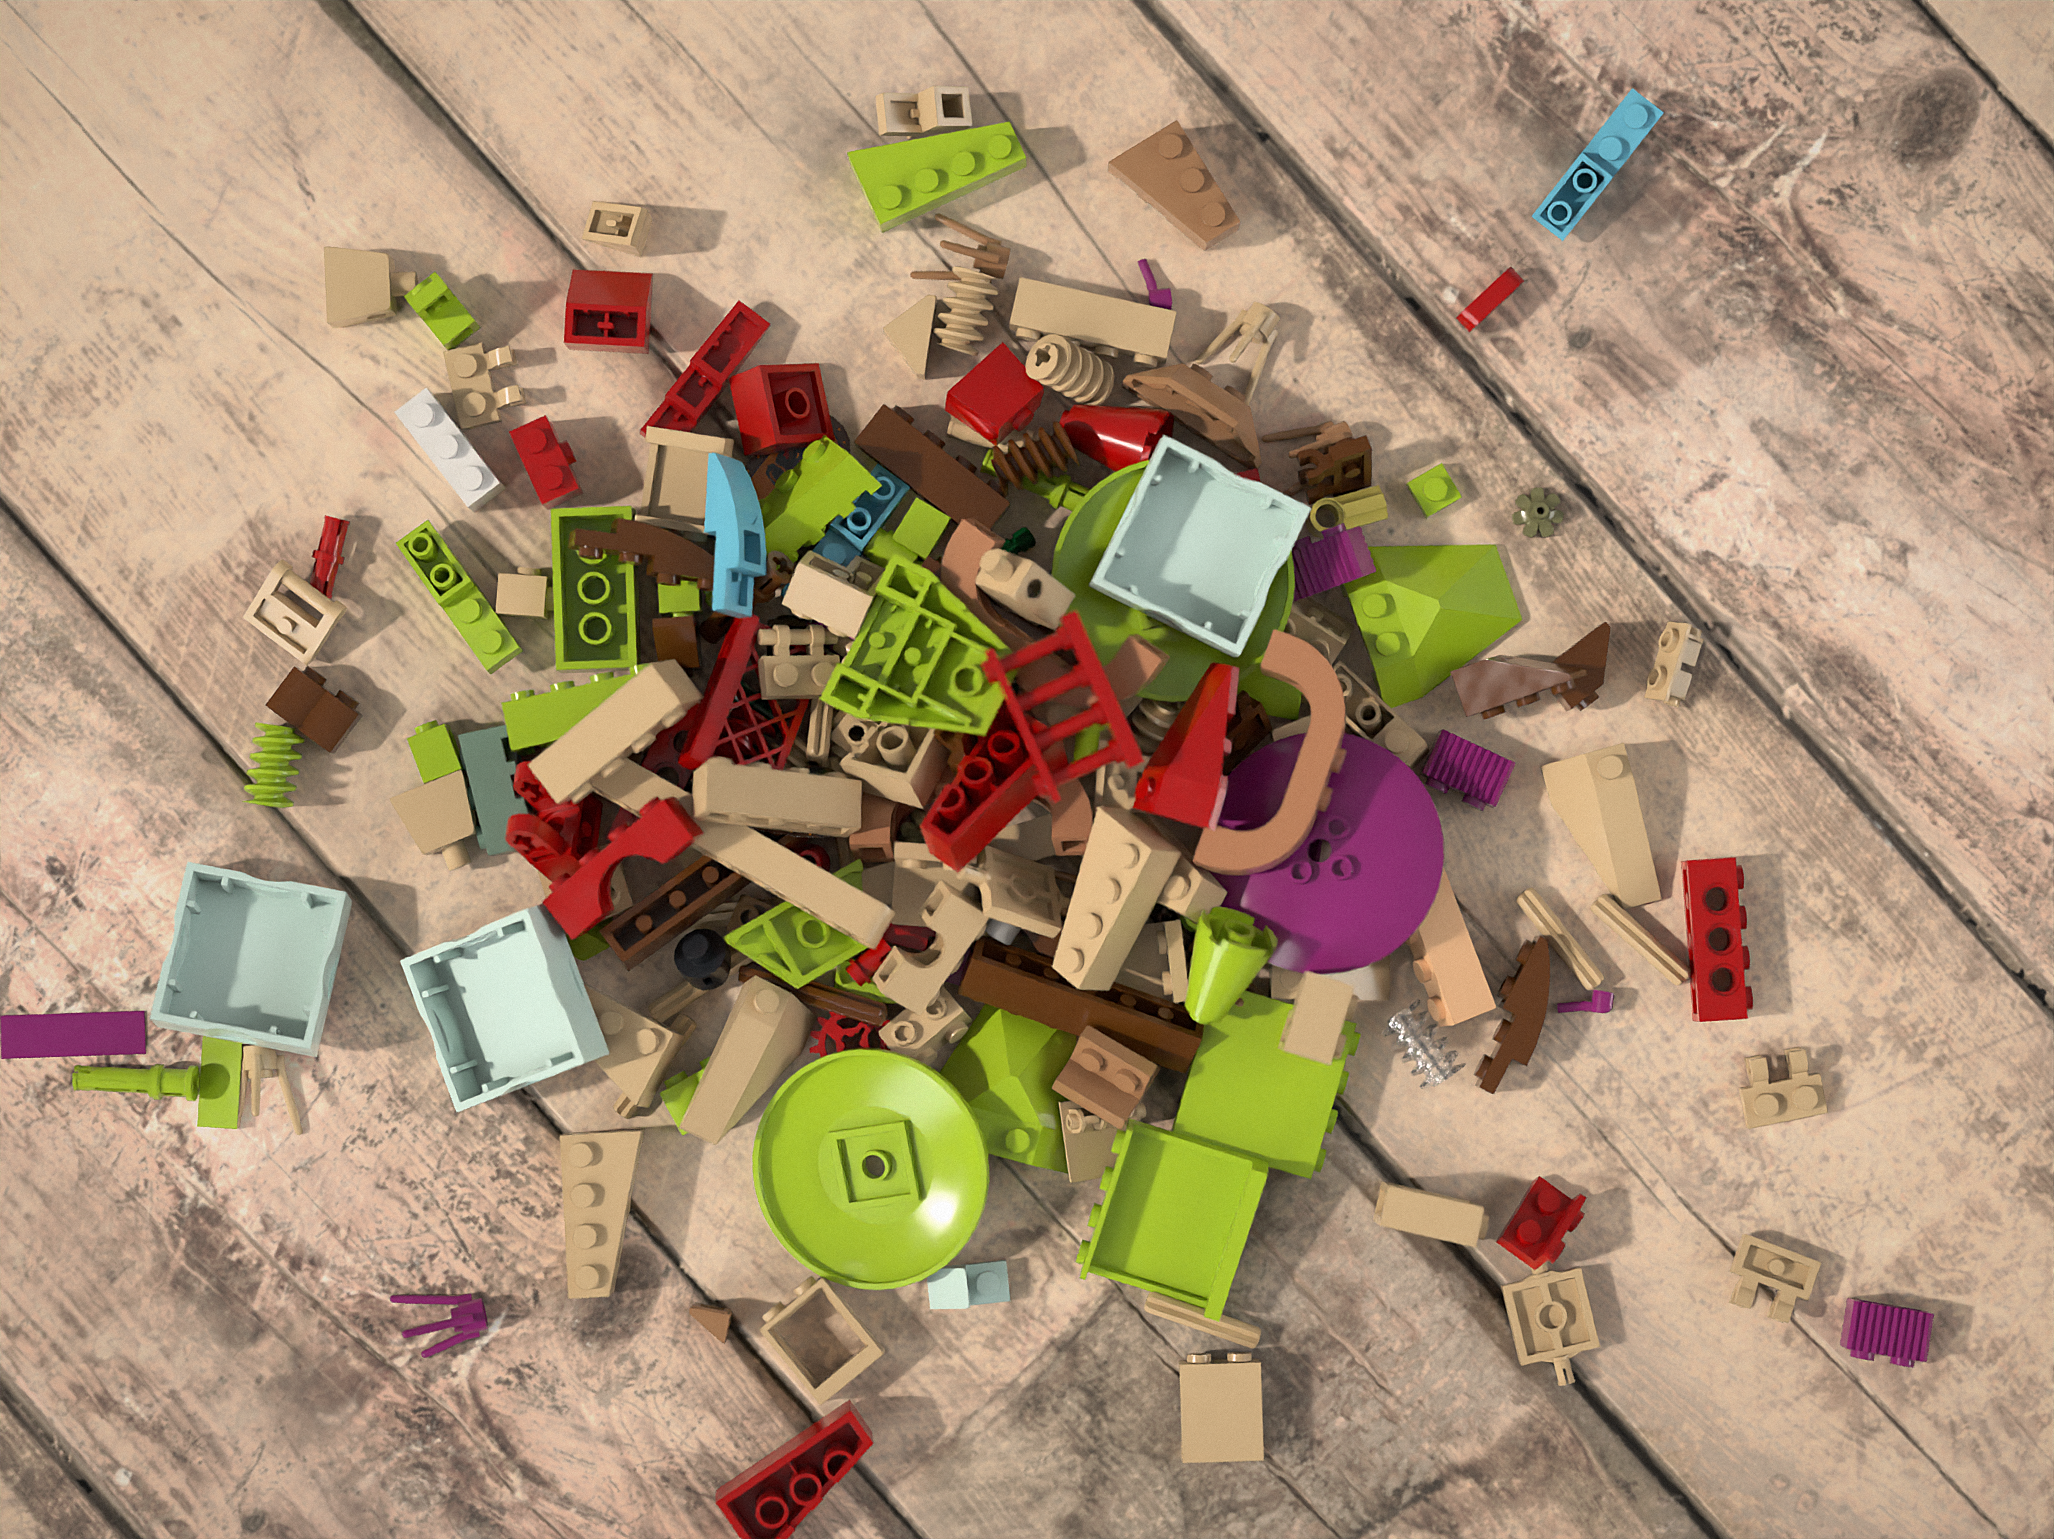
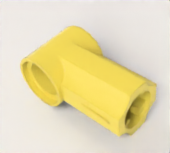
[1305,485,1389,539]

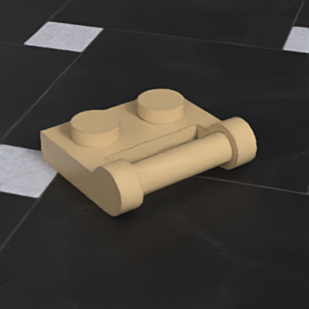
[243,559,347,666]

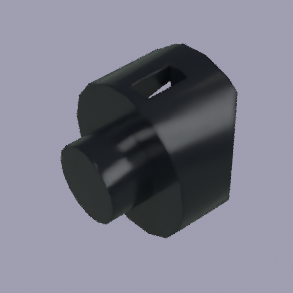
[674,928,731,991]

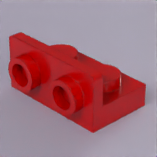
[1496,1176,1587,1270]

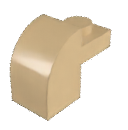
[875,86,972,140]

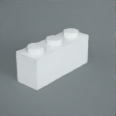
[394,388,506,512]

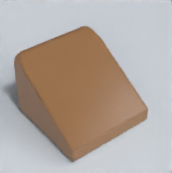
[689,1302,733,1344]

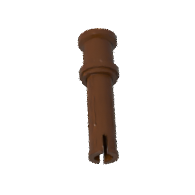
[699,551,796,644]

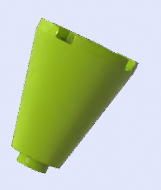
[1185,907,1277,1025]

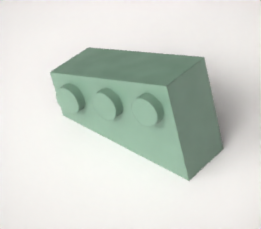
[458,725,534,856]

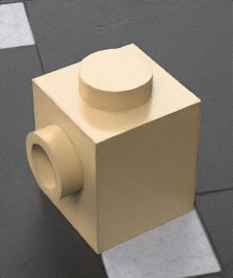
[495,567,554,620]

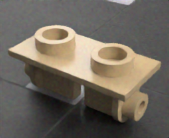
[1644,622,1704,708]

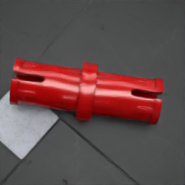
[309,515,350,599]

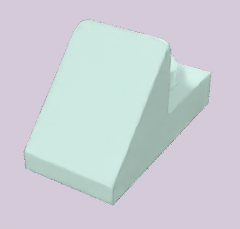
[927,1260,1010,1309]

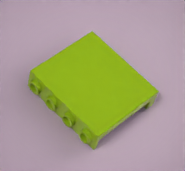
[1171,991,1361,1179]
[1075,1118,1269,1322]

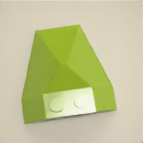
[1340,544,1523,708]
[820,553,1019,736]
[939,1004,1076,1174]

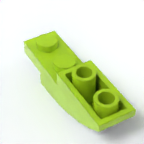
[396,520,523,674]

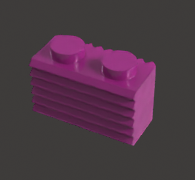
[1291,523,1376,602]
[1419,729,1516,811]
[1840,1298,1934,1368]

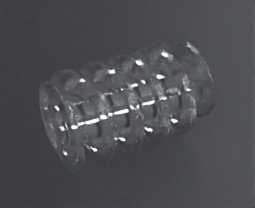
[1381,998,1466,1090]

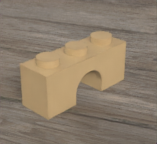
[872,879,990,1016]

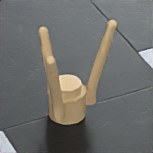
[1195,302,1280,405]
[237,1045,303,1135]

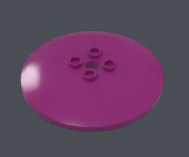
[1202,733,1445,975]

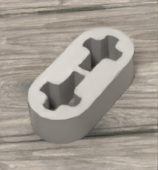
[985,918,1022,945]

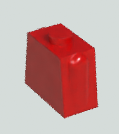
[945,342,1044,445]

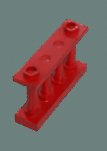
[980,610,1145,803]

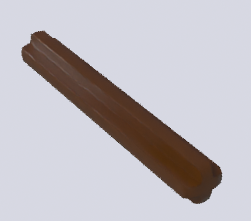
[738,962,888,1026]

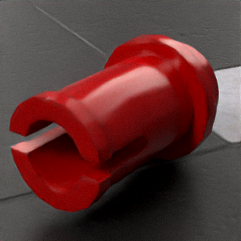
[845,937,892,987]

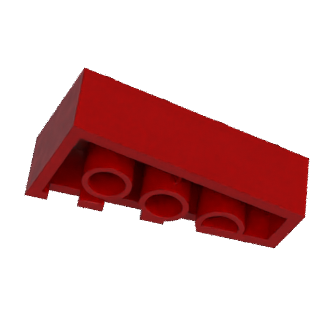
[920,700,1069,873]
[715,1399,874,1539]

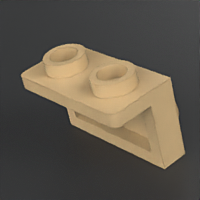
[878,985,973,1065]

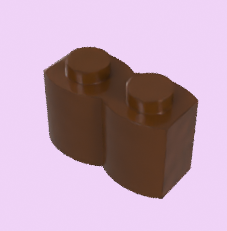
[266,665,363,754]

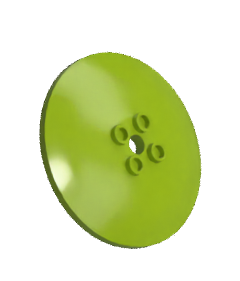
[1051,460,1295,702]
[752,1048,989,1290]

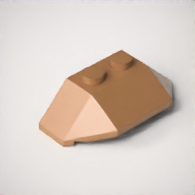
[1122,363,1262,470]

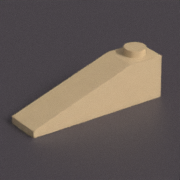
[1540,743,1662,910]

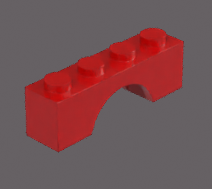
[542,796,705,940]

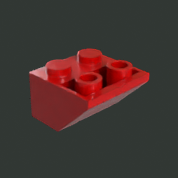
[564,269,653,354]

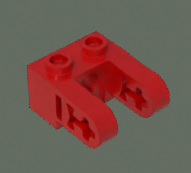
[505,761,603,883]

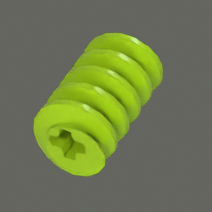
[242,722,305,808]

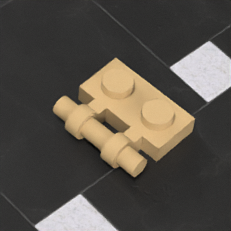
[757,624,840,700]

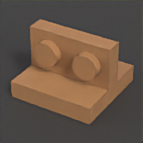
[1052,1025,1161,1130]

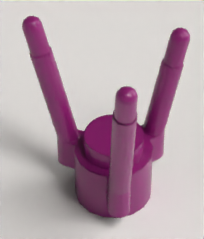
[390,1293,488,1358]

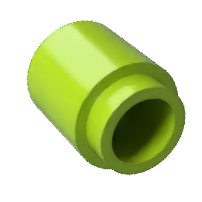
[863,527,924,569]

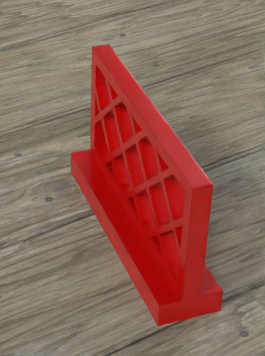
[677,614,826,771]

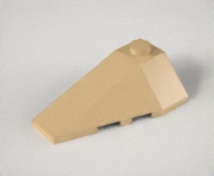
[679,975,817,1145]

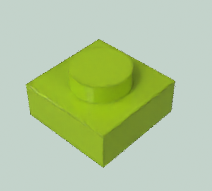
[1406,463,1462,519]

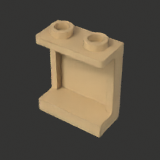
[634,426,734,542]
[1178,1352,1264,1463]

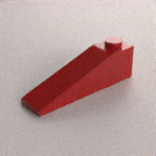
[1133,662,1239,831]

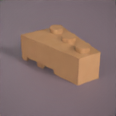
[1108,120,1241,251]

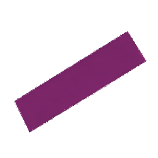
[0,1011,146,1059]

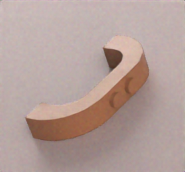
[941,518,1170,708]
[1193,629,1346,875]
[849,764,1094,863]

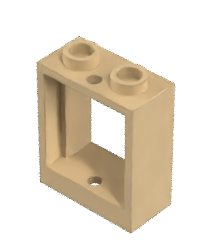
[1373,1181,1489,1247]
[759,1275,885,1406]

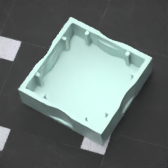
[1089,435,1311,658]
[150,862,352,1057]
[400,904,610,1112]

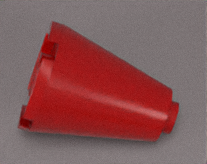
[1059,404,1174,472]

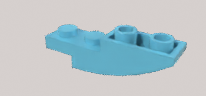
[1531,88,1664,241]
[704,452,766,618]
[781,464,910,597]

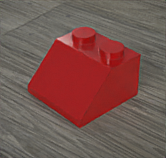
[729,363,835,456]

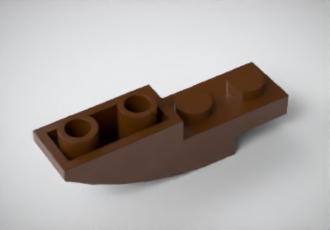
[568,518,715,592]
[1474,936,1550,1094]

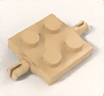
[956,846,1071,939]
[1501,1262,1600,1386]

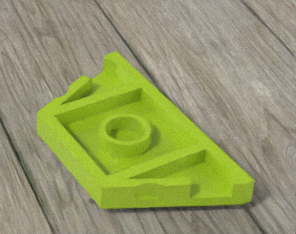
[724,858,868,989]

